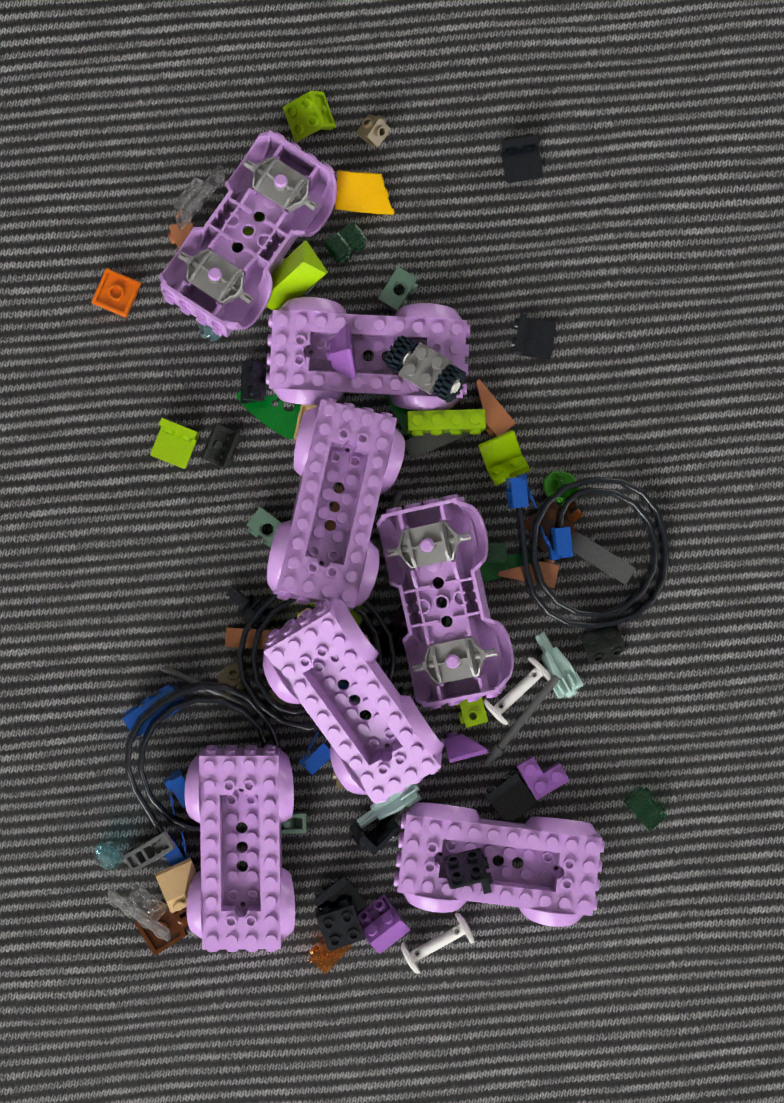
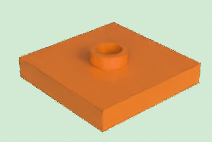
[91,268,142,318]

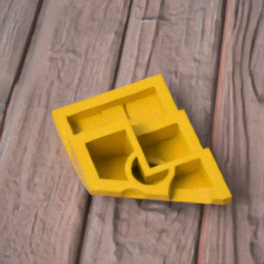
[335,170,395,215]

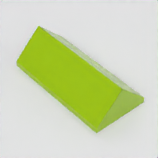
[266,240,328,310]

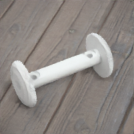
[484,657,552,725]
[401,913,474,974]

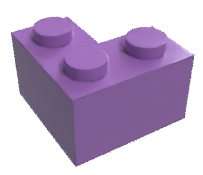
[516,755,570,800]

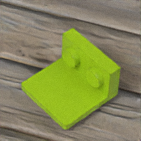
[283,90,336,142]
[150,418,200,469]
[478,430,530,486]

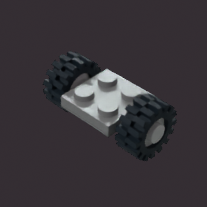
[385,336,467,403]

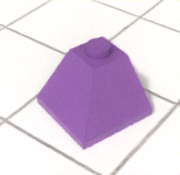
[326,324,356,379]
[443,731,488,763]

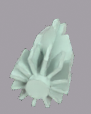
[535,632,584,699]
[357,783,422,828]

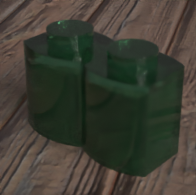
[323,221,368,264]
[623,786,667,831]

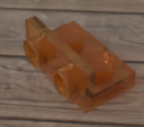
[308,938,352,974]

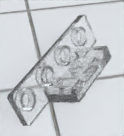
[173,165,225,230]
[108,885,171,942]

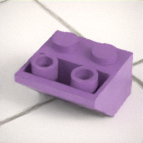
[357,894,411,954]

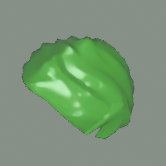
[543,470,579,502]

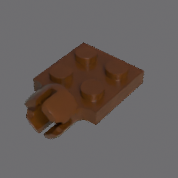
[525,500,583,554]
[134,902,188,955]

